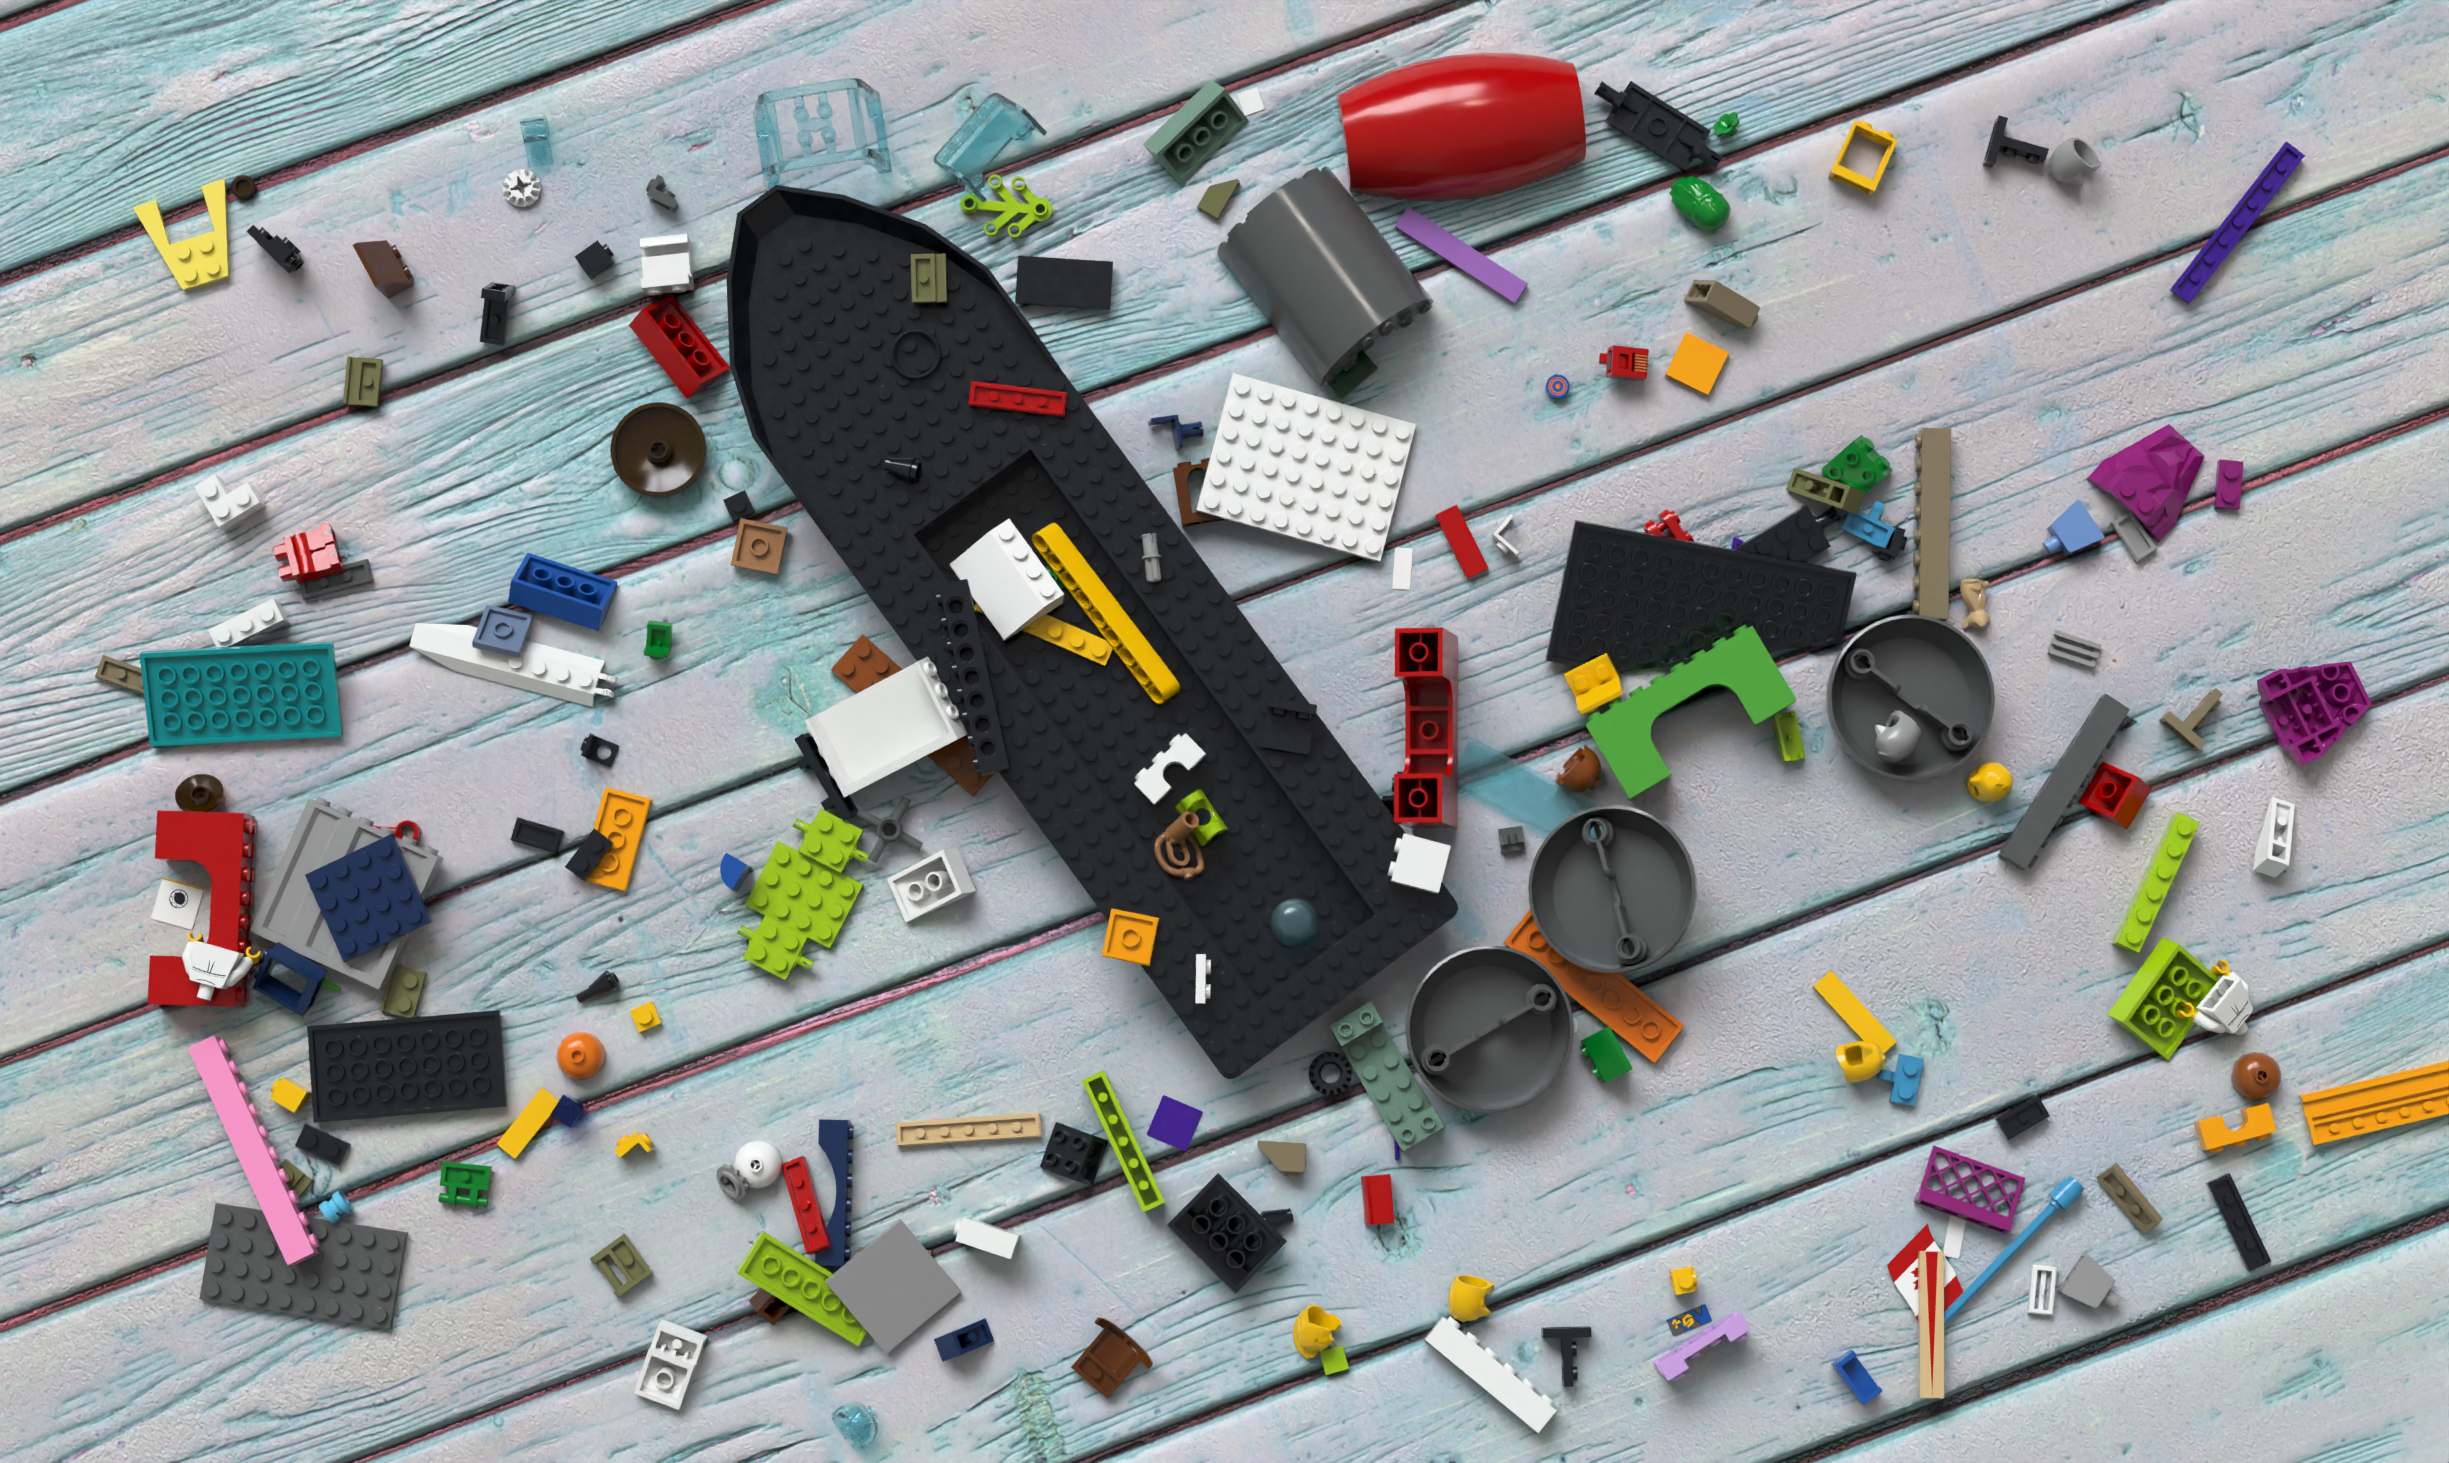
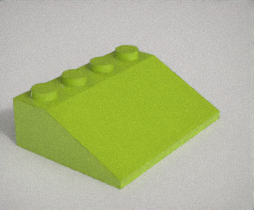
[2107,937,2219,1060]

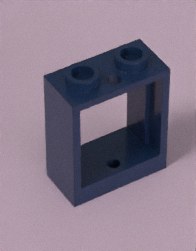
[253,942,328,1017]

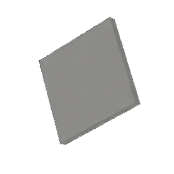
[825,1219,961,1354]

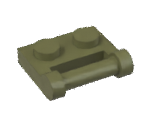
[590,1233,653,1298]

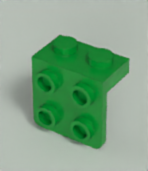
[1822,435,1893,494]

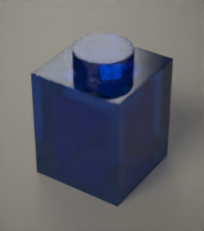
[550,1094,587,1128]

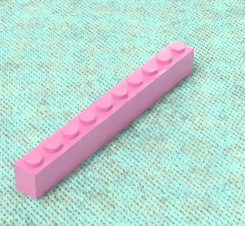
[188,1035,320,1266]

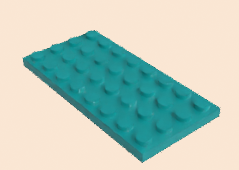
[140,641,343,747]

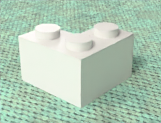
[194,474,265,531]

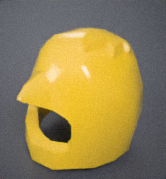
[1965,762,2014,803]
[1836,1041,1886,1083]
[1448,1274,1495,1322]

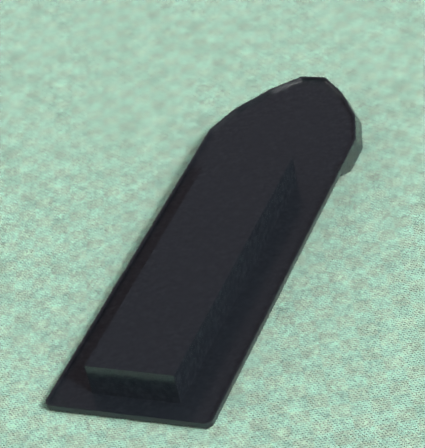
[727,185,1458,1079]

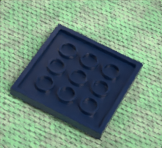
[305,834,433,963]

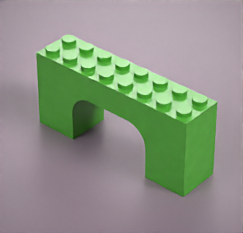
[1585,625,1797,799]

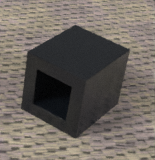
[575,240,615,280]

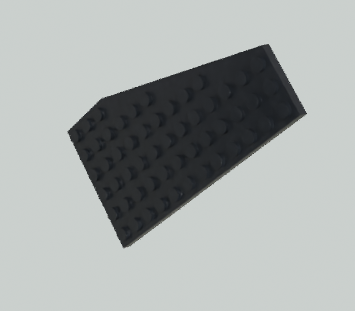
[1545,520,1857,673]

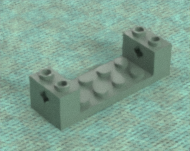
[1329,1001,1445,1152]

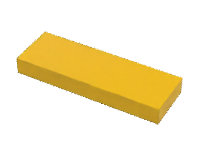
[497,1087,561,1159]

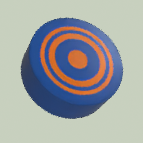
[1545,375,1570,399]

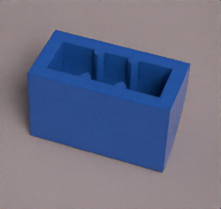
[720,853,752,892]

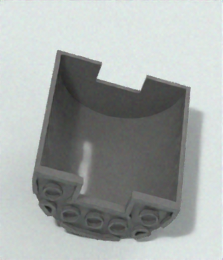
[1217,166,1433,387]

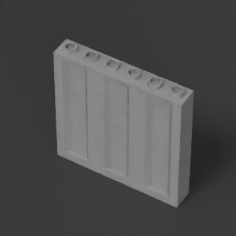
[250,797,443,990]

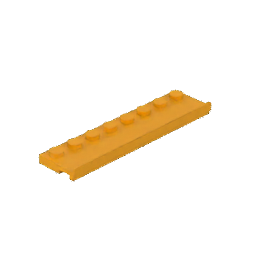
[2299,1061,2449,1145]

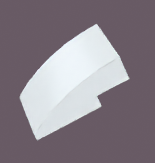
[634,1319,707,1410]

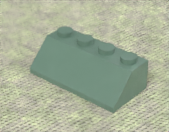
[1143,80,1248,185]

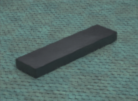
[2206,1173,2271,1272]

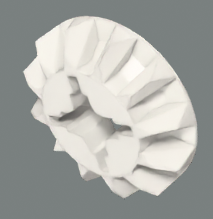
[503,169,541,207]

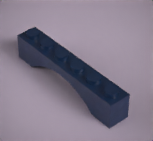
[815,1119,854,1266]

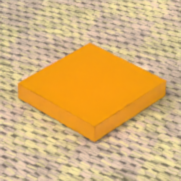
[1665,332,1729,396]
[1102,908,1159,966]

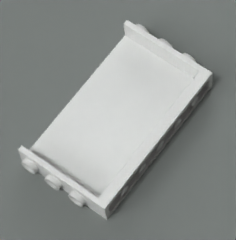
[805,657,968,797]

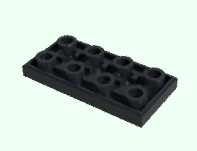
[1015,256,1113,310]

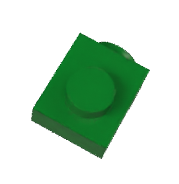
[644,620,673,660]

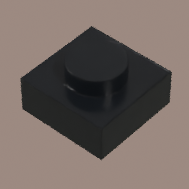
[723,490,756,522]

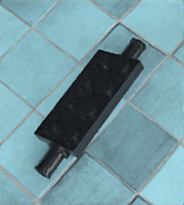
[1594,81,1723,172]
[1734,505,1841,562]

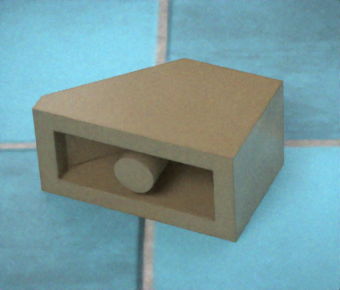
[1257,1140,1306,1177]

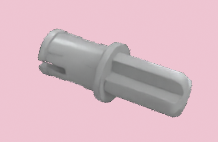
[1141,533,1161,582]

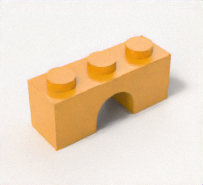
[2194,1103,2277,1153]

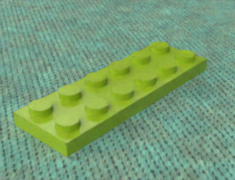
[736,1231,867,1346]

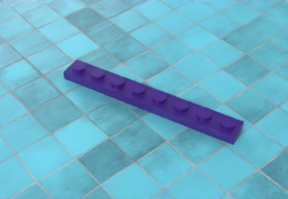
[2170,141,2305,304]

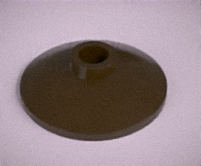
[175,774,224,812]

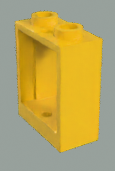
[1828,120,1898,196]

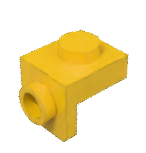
[614,1132,654,1158]

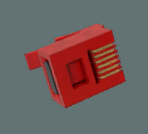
[1599,345,1649,381]

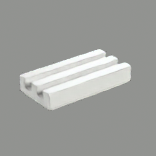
[2027,1264,2057,1315]

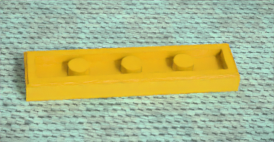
[1813,970,1897,1054]

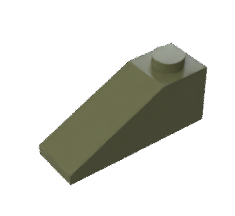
[1786,467,1866,515]

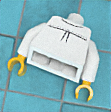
[182,932,261,1001]
[2176,960,2253,1035]

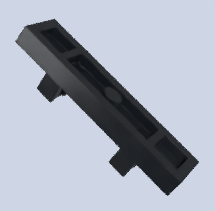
[794,733,858,821]

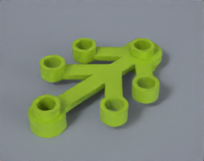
[960,174,1052,239]

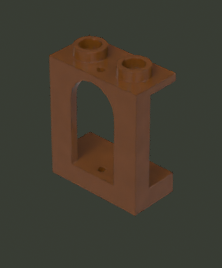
[1173,458,1225,527]

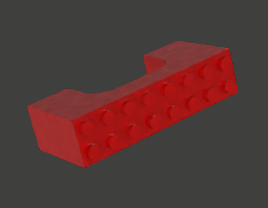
[1394,627,1458,828]
[147,810,258,1008]

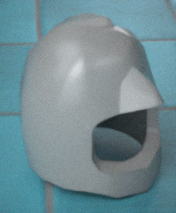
[2048,138,2101,186]
[1875,710,1922,762]

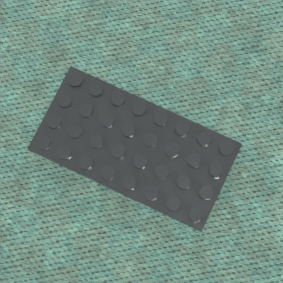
[199,1203,408,1329]

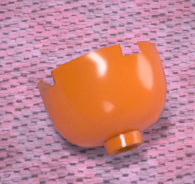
[556,1032,606,1080]

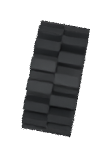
[1309,1052,1352,1095]

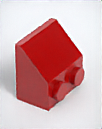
[2078,762,2152,830]

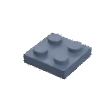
[472,605,533,658]

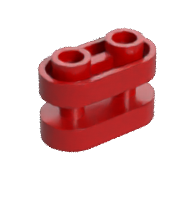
[1642,509,1694,542]

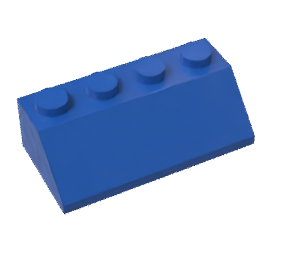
[508,553,618,631]

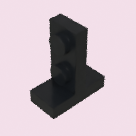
[1983,115,2049,168]
[480,282,515,346]
[1541,1326,1591,1387]

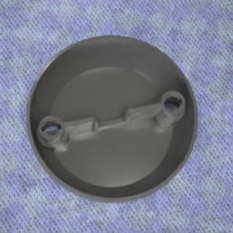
[1826,615,1995,782]
[1528,805,1697,974]
[1405,945,1574,1114]

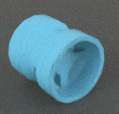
[319,1190,353,1224]

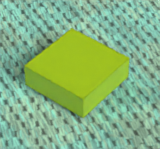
[1319,1345,1349,1375]

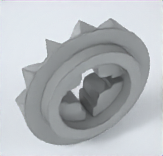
[717,1164,749,1200]

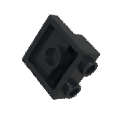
[247,225,304,273]

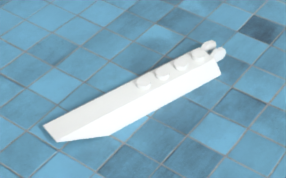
[410,623,618,707]

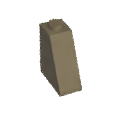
[1684,280,1761,328]

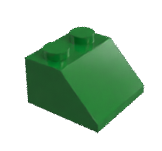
[1579,1026,1633,1083]

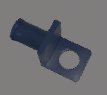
[1148,415,1203,450]

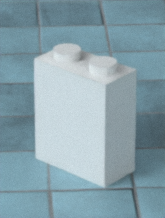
[953,1217,1021,1259]

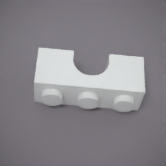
[208,598,289,647]
[1134,733,1206,806]

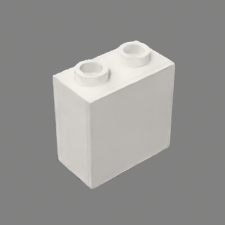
[1388,834,1451,894]

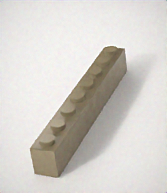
[1912,428,1951,621]

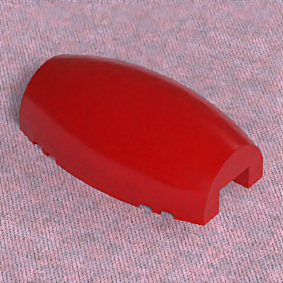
[1337,53,1586,202]

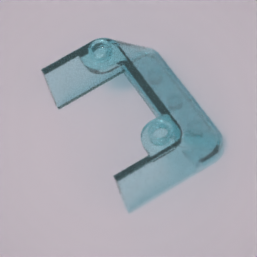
[934,93,1047,203]

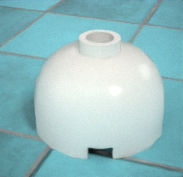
[734,1140,783,1189]

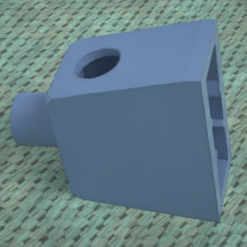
[2042,500,2105,556]

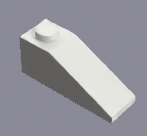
[2254,797,2295,878]

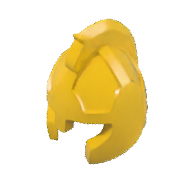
[1293,1305,1342,1360]

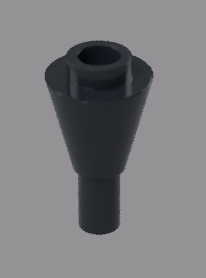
[576,970,620,1003]

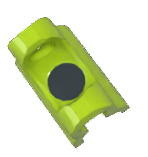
[1175,789,1228,847]

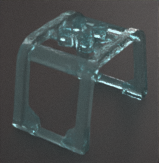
[753,78,892,192]

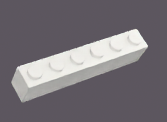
[1424,1316,1557,1433]

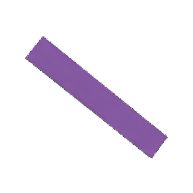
[1395,207,1528,304]

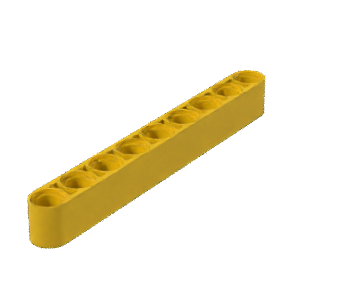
[1032,523,1180,704]

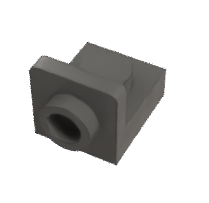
[646,175,679,213]

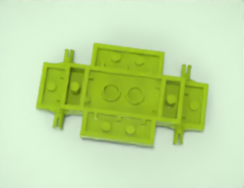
[737,808,870,980]

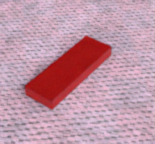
[1435,505,1489,579]

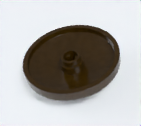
[610,402,707,498]

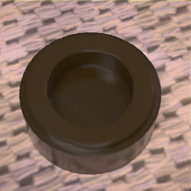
[231,175,257,200]

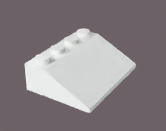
[949,519,1064,641]

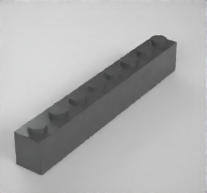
[1997,694,2130,870]

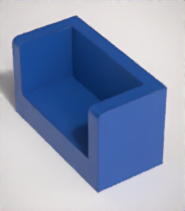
[1831,1350,1883,1405]

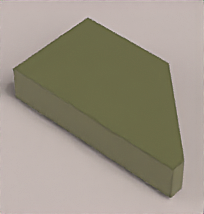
[1197,179,1240,220]

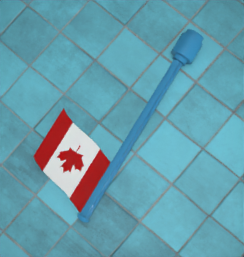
[1887,1175,2084,1326]

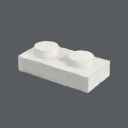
[1195,954,1211,1004]

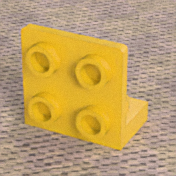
[1564,653,1623,715]

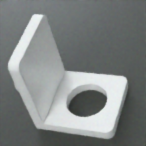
[1492,514,1519,558]

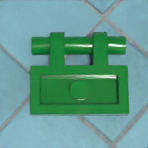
[438,1161,492,1209]

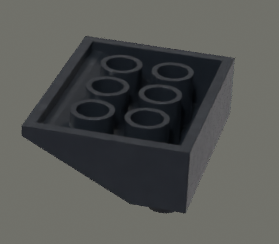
[1166,1173,1287,1294]

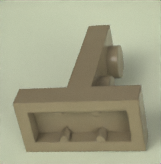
[2159,688,2223,752]

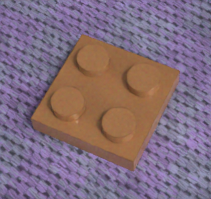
[731,518,788,575]

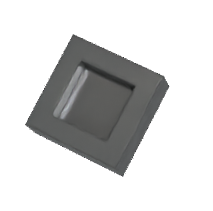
[1498,826,1525,853]

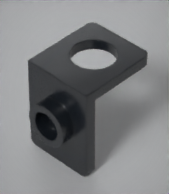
[580,733,619,767]

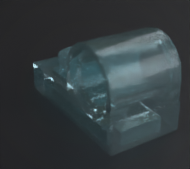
[520,115,553,168]

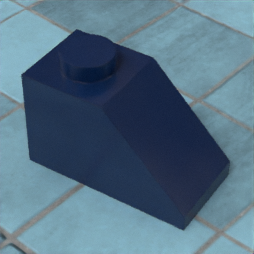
[934,1318,994,1362]

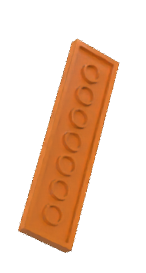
[1503,908,1685,1063]

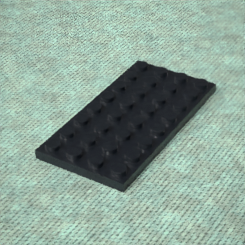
[307,1010,508,1123]

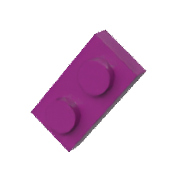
[2214,460,2243,510]

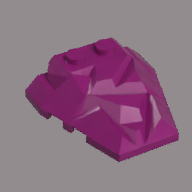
[2087,424,2204,542]
[2257,661,2372,767]

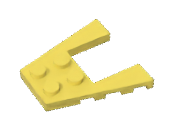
[133,179,230,291]

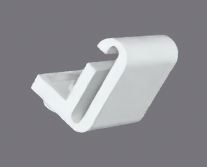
[640,233,694,295]

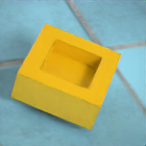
[630,1001,662,1033]

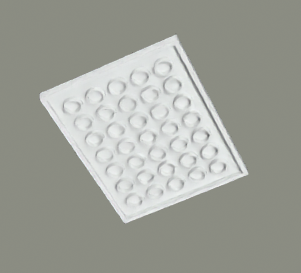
[1196,373,1416,562]

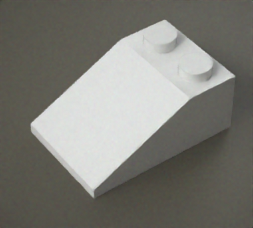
[887,847,976,923]

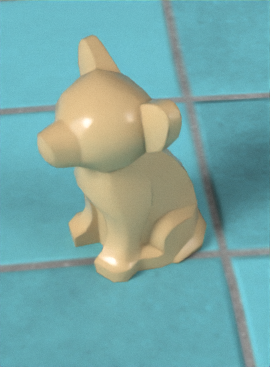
[1960,579,1990,629]

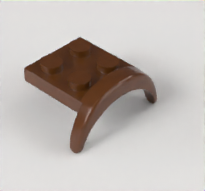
[1071,1317,1153,1399]

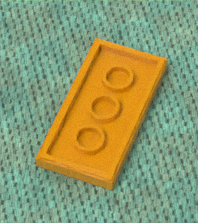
[579,787,652,892]

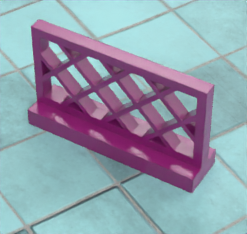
[1914,1146,2025,1234]

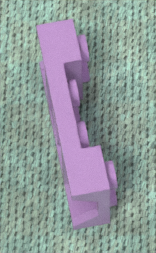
[1654,1310,1751,1382]

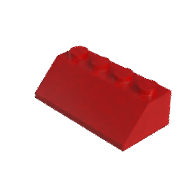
[629,295,731,399]

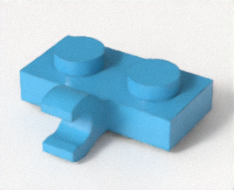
[1841,500,1895,548]
[1877,1054,1924,1106]

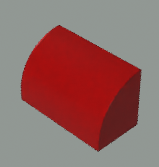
[1361,1174,1395,1225]

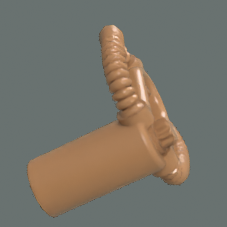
[1154,811,1204,881]

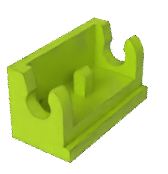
[1771,711,1806,763]

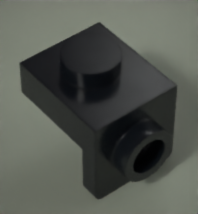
[1871,527,1907,562]

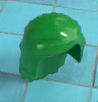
[1669,176,1731,231]

